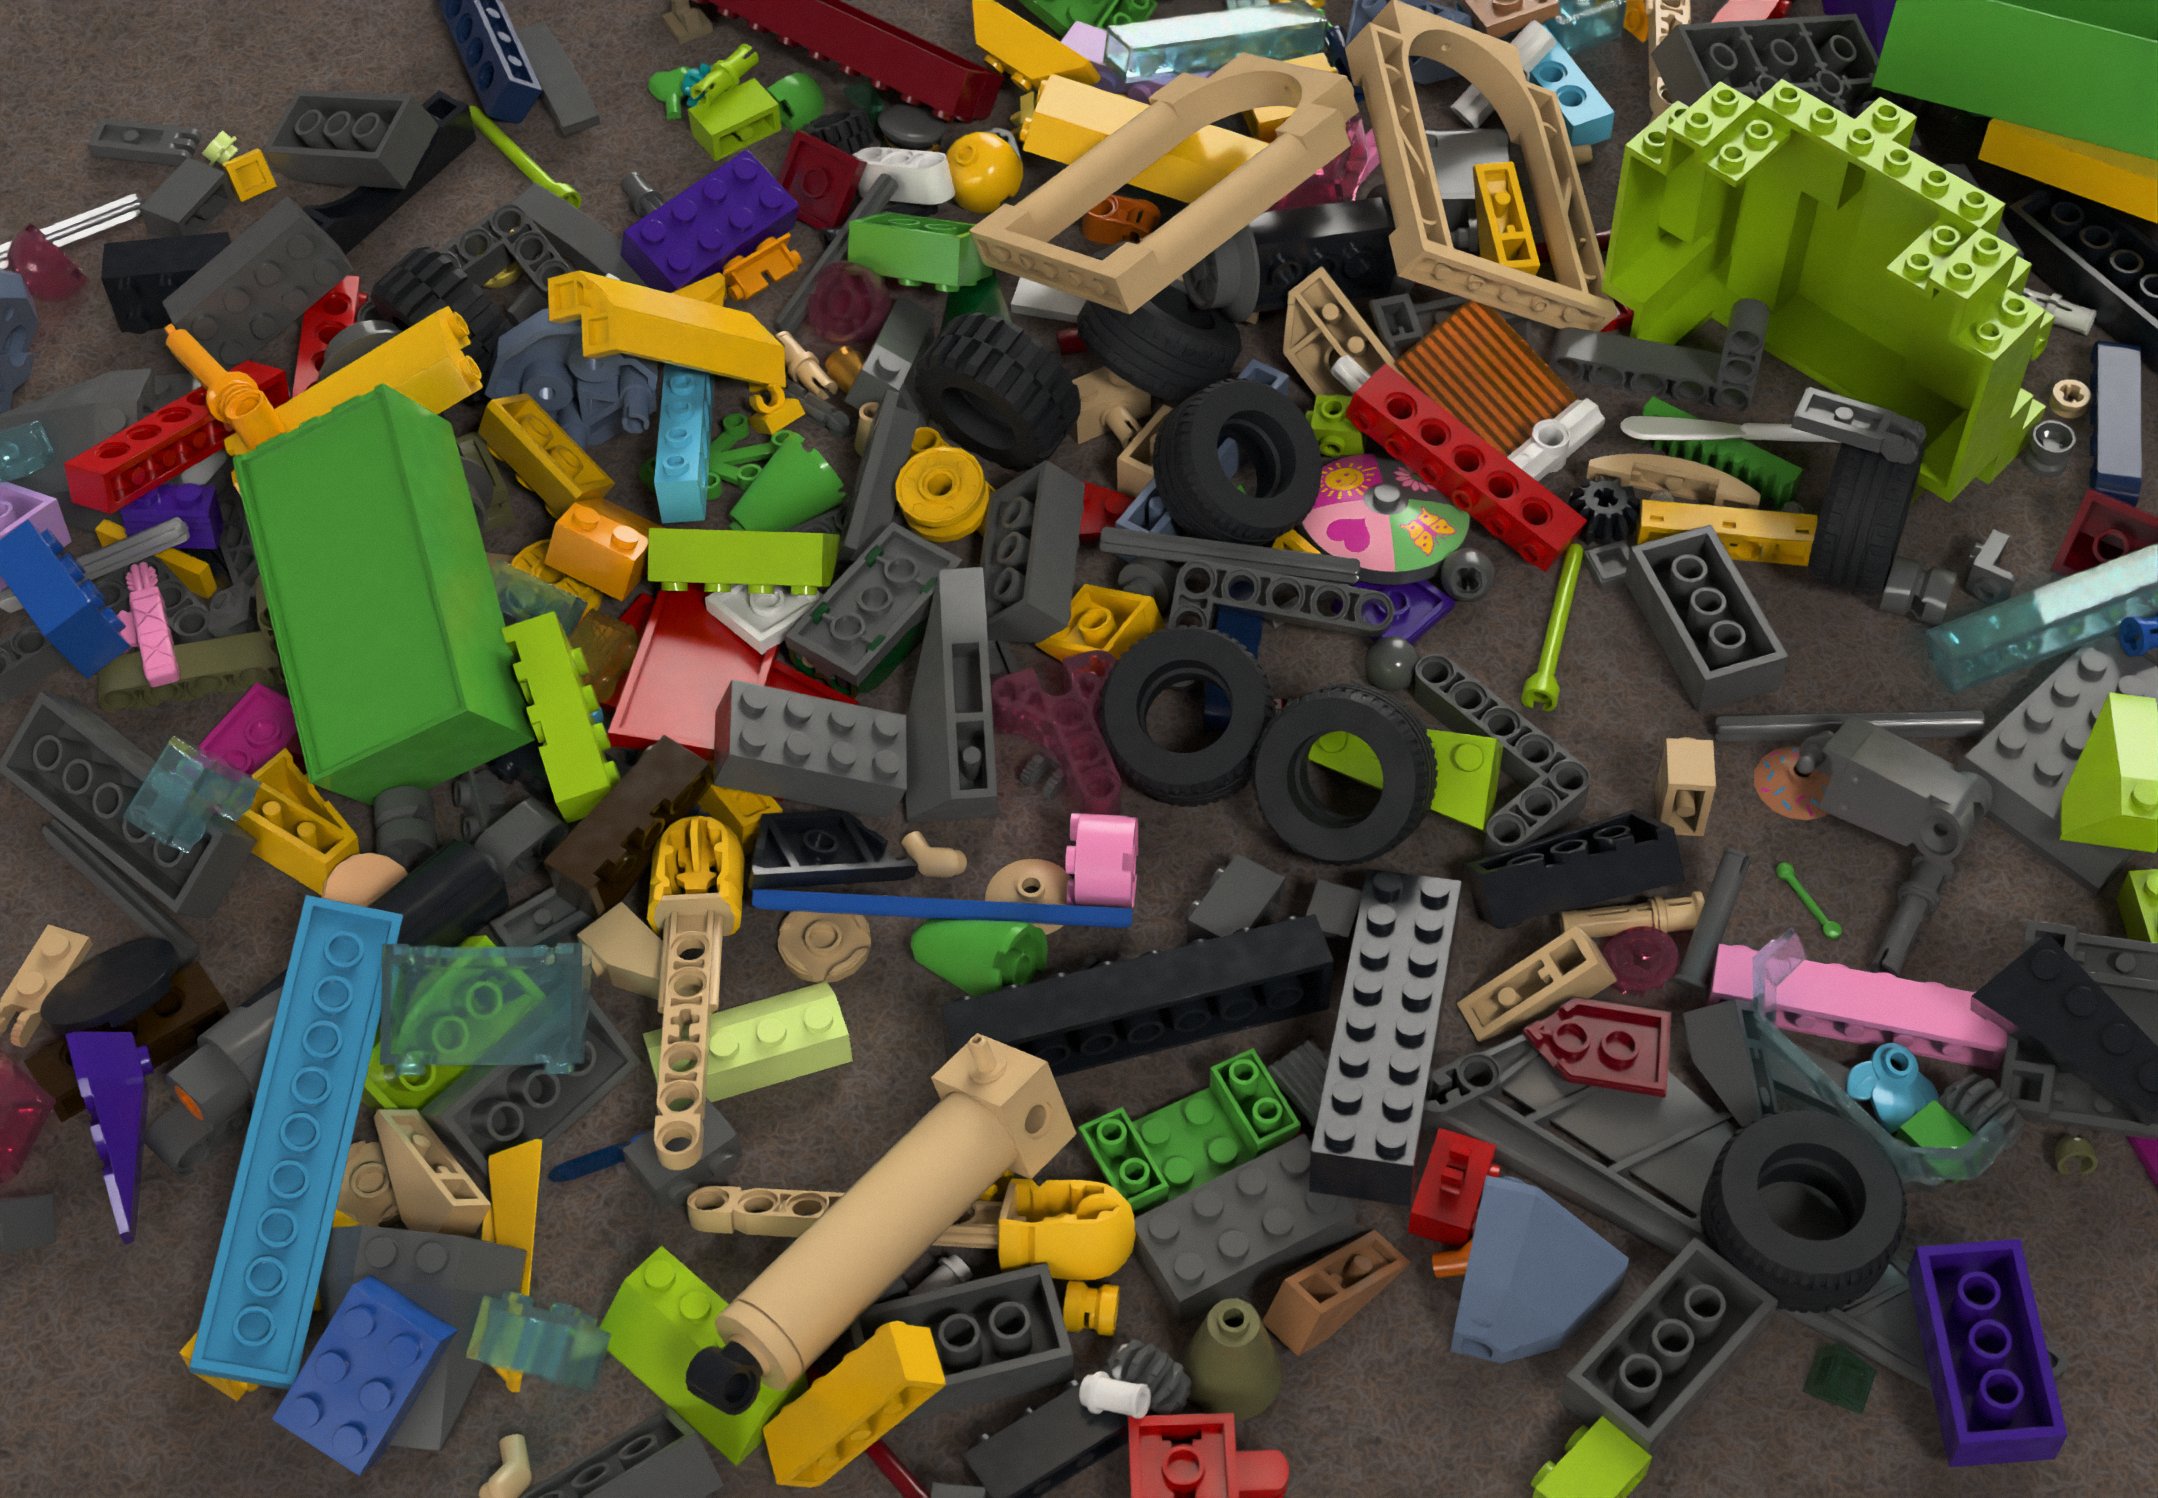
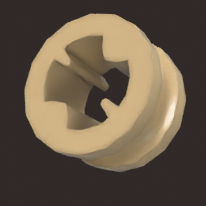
[2049,379,2091,418]

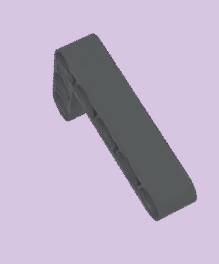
[357,203,572,323]
[1547,299,1770,412]
[0,555,217,703]
[1167,560,1394,692]
[1413,654,1591,858]

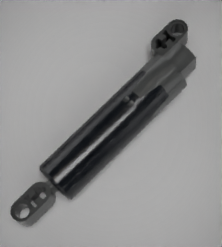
[145,798,570,1177]

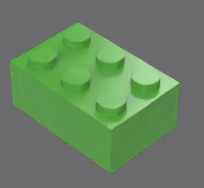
[847,211,993,292]

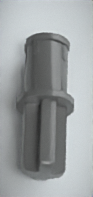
[621,172,664,217]

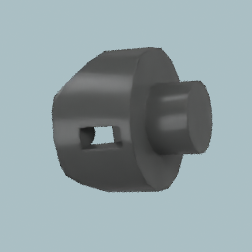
[1118,557,1178,614]

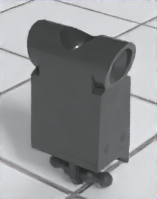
[1425,128,1511,252]
[1796,715,1995,862]

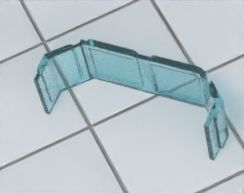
[1753,927,2007,1180]

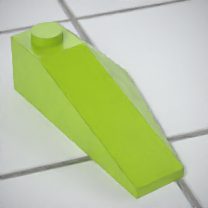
[2059,692,2158,853]

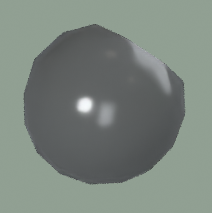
[1440,548,1496,602]
[1365,635,1419,692]

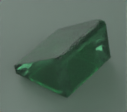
[843,82,884,134]
[1803,1343,1877,1415]

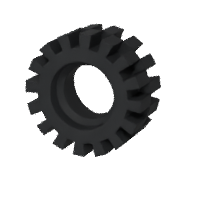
[799,107,876,153]

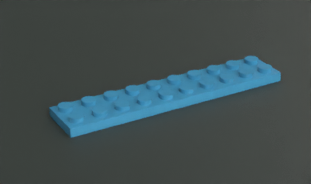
[189,895,403,1390]

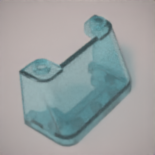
[380,943,592,1075]

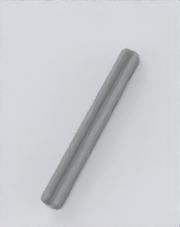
[0,517,190,613]

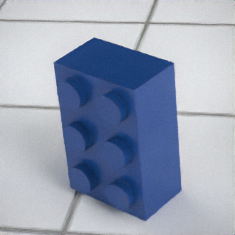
[0,520,131,679]
[272,1275,458,1476]

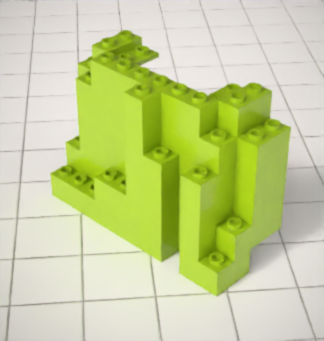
[1601,79,2046,505]

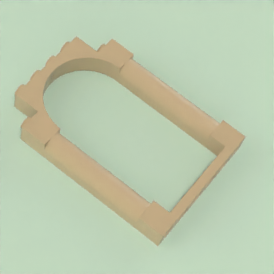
[1345,0,1618,332]
[969,52,1359,314]

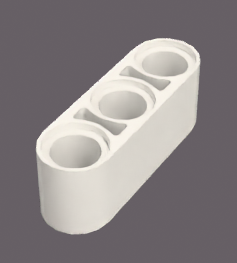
[852,147,955,205]

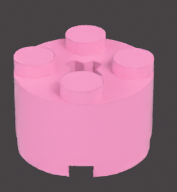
[1065,813,1139,908]

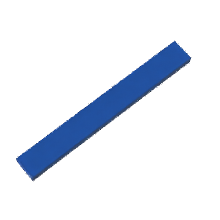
[752,889,1132,929]

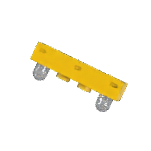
[1637,489,1818,566]

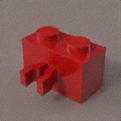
[1408,1128,1502,1249]

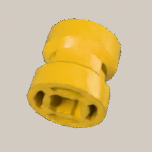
[1063,1280,1120,1337]

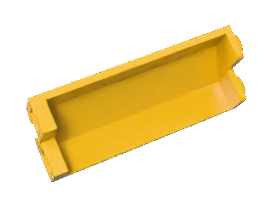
[1019,74,1269,204]
[547,270,786,393]
[224,306,483,496]

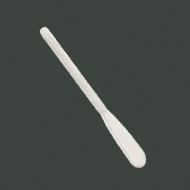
[1621,416,1842,443]

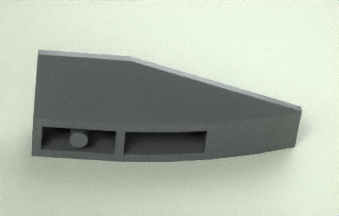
[906,567,999,823]

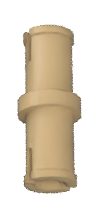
[775,331,838,400]

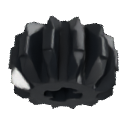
[1568,474,1641,545]

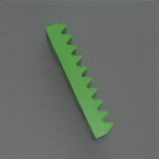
[1639,396,1803,510]

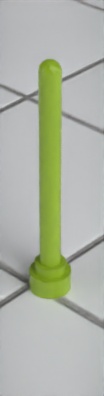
[469,106,582,209]
[1521,543,1584,711]

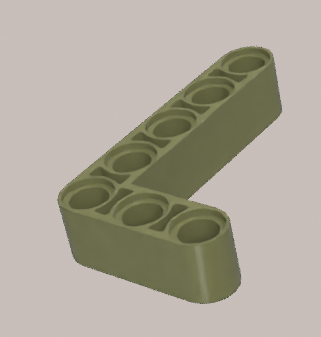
[97,575,286,714]

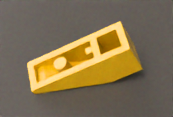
[1473,161,1540,276]

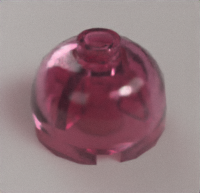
[7,222,91,302]
[808,260,892,345]

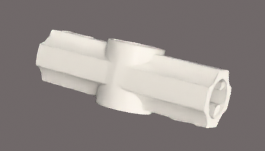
[1451,20,1557,129]
[1507,398,1605,482]

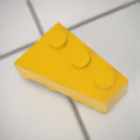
[221,747,360,895]

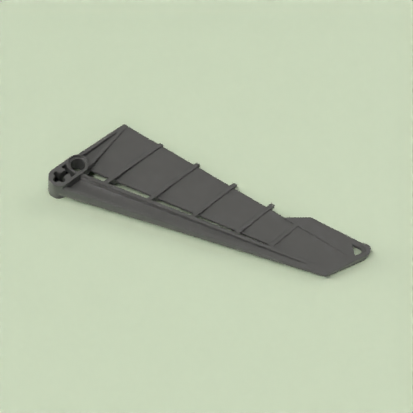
[1423,1034,2069,1392]

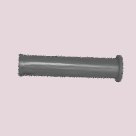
[1671,848,1753,992]

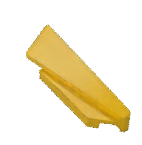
[481,1139,542,1392]

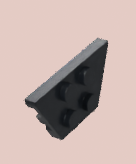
[748,810,918,889]

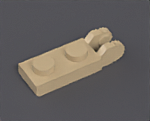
[0,924,93,1048]

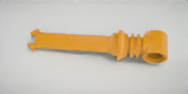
[164,323,286,451]

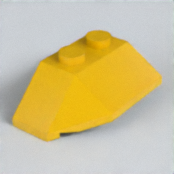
[972,0,1101,93]

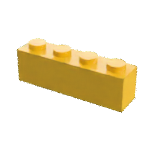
[762,1321,946,1487]

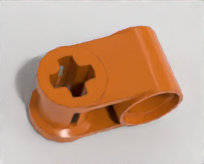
[1082,194,1161,245]

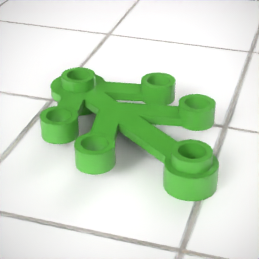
[639,413,802,500]

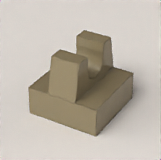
[662,0,713,45]

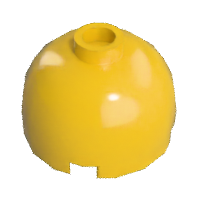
[946,132,1023,214]

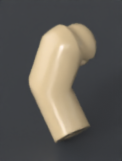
[479,1434,532,1498]

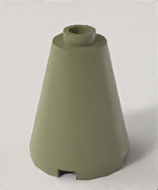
[1180,1298,1283,1421]

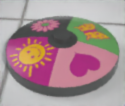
[1297,453,1470,585]

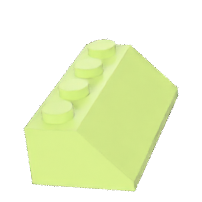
[643,981,853,1112]

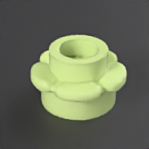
[202,130,238,166]

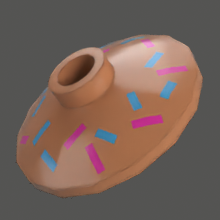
[1754,746,1831,820]

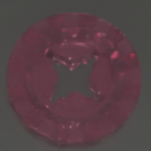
[1603,926,1680,996]

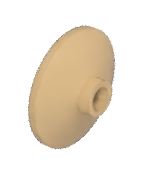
[985,859,1072,935]

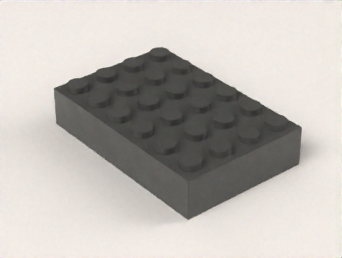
[1651,14,1921,152]

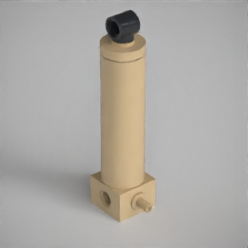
[686,1033,1077,1416]

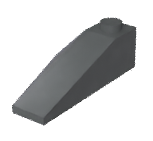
[844,294,935,429]

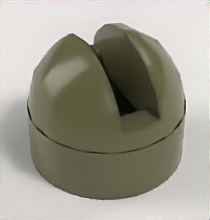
[2054,1134,2098,1174]

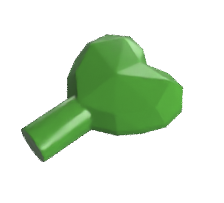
[648,66,692,120]

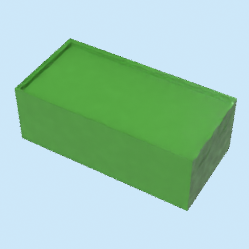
[1872,0,2158,160]
[232,383,536,806]

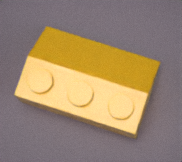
[478,393,616,520]

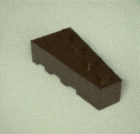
[543,735,713,920]

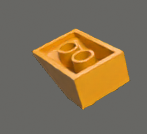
[544,497,664,601]

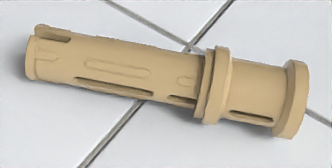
[1559,891,1705,938]

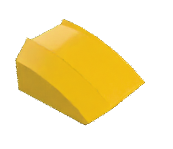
[1035,584,1164,679]

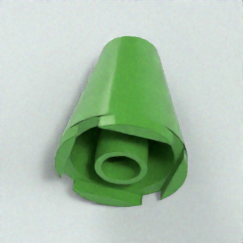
[728,432,849,532]
[911,918,1048,997]

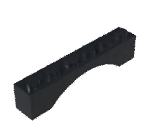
[302,90,477,255]

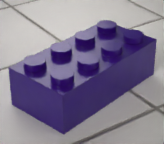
[620,149,799,293]
[1907,1239,2068,1467]

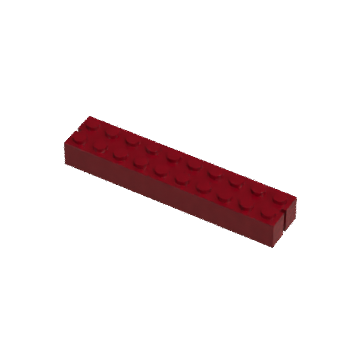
[693,0,1004,123]

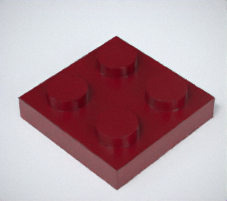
[777,130,868,230]

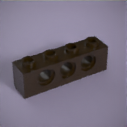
[24,961,230,1123]

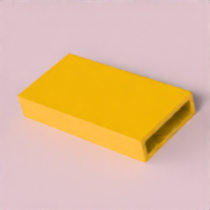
[1978,118,2158,224]

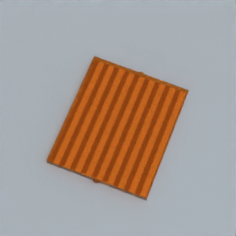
[1394,299,1580,457]

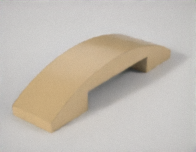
[1586,454,1761,510]

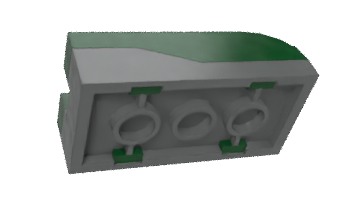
[785,522,963,699]

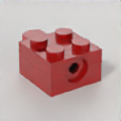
[1128,1413,1290,1498]

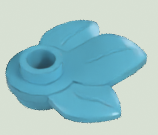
[1845,1043,1939,1134]

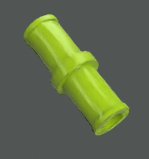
[690,44,759,107]

